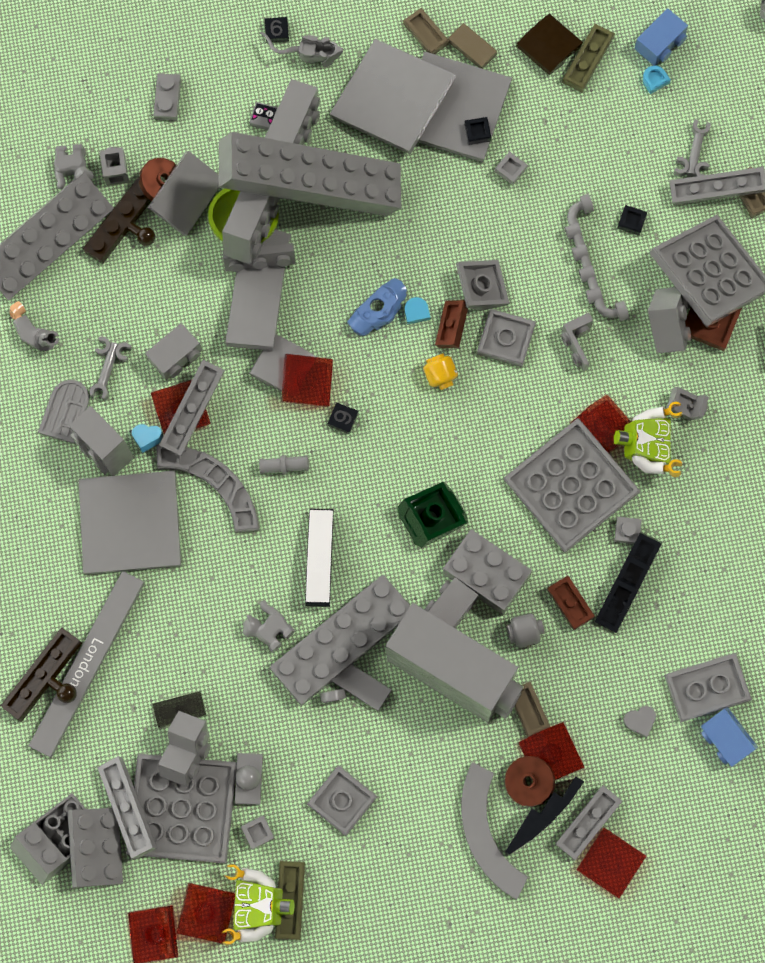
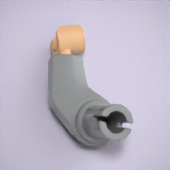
[10,301,59,351]

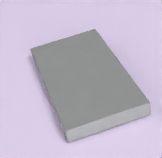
[225,265,285,351]

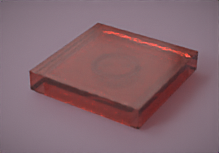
[281,354,333,407]
[576,827,646,899]

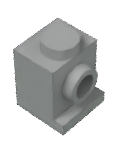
[100,146,130,186]

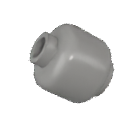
[507,613,545,648]

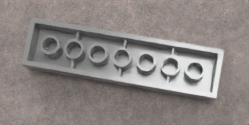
[222,79,320,265]
[219,132,401,216]

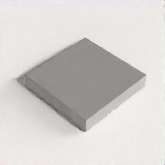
[477,308,536,367]
[307,765,377,836]

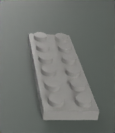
[0,172,114,300]
[270,575,410,706]

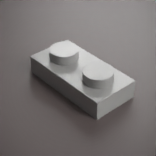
[153,73,181,121]

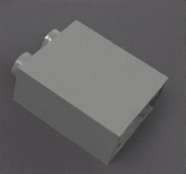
[385,603,524,723]

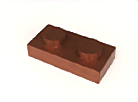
[435,300,468,348]
[547,575,595,631]

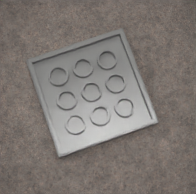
[330,39,455,154]
[417,51,512,162]
[649,215,765,327]
[503,418,640,553]
[79,471,181,575]
[126,754,237,864]

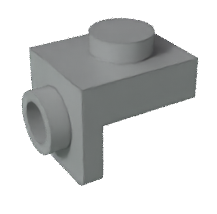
[667,387,709,421]

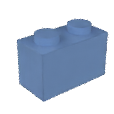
[634,8,688,66]
[701,707,758,767]

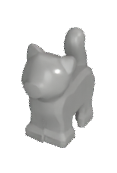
[54,144,94,190]
[243,600,295,653]

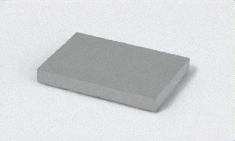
[148,151,219,236]
[664,653,752,723]

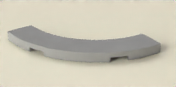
[156,444,260,533]
[461,762,528,900]

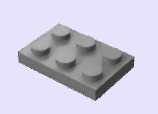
[68,808,123,888]

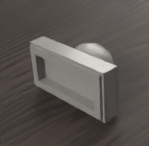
[235,753,263,805]

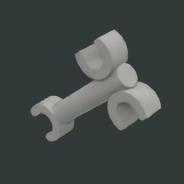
[673,120,711,177]
[89,337,132,401]

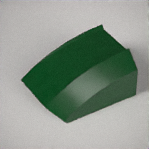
[398,482,468,548]

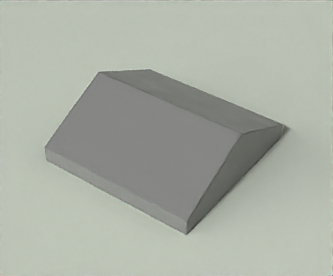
[456,260,510,311]

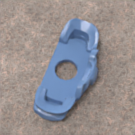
[348,278,407,336]

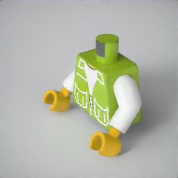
[614,402,683,477]
[222,864,295,945]

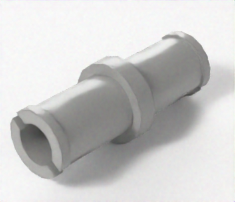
[259,455,309,474]

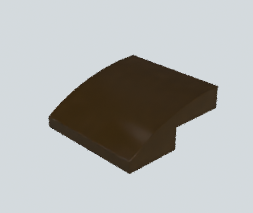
[516,13,583,75]

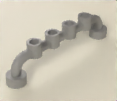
[565,193,629,321]

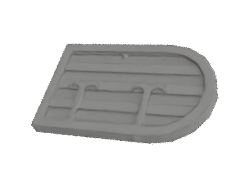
[38,380,89,444]

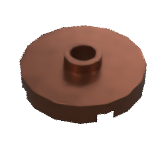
[139,158,176,201]
[505,756,556,807]

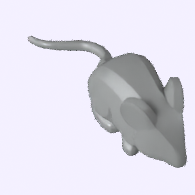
[260,32,343,67]

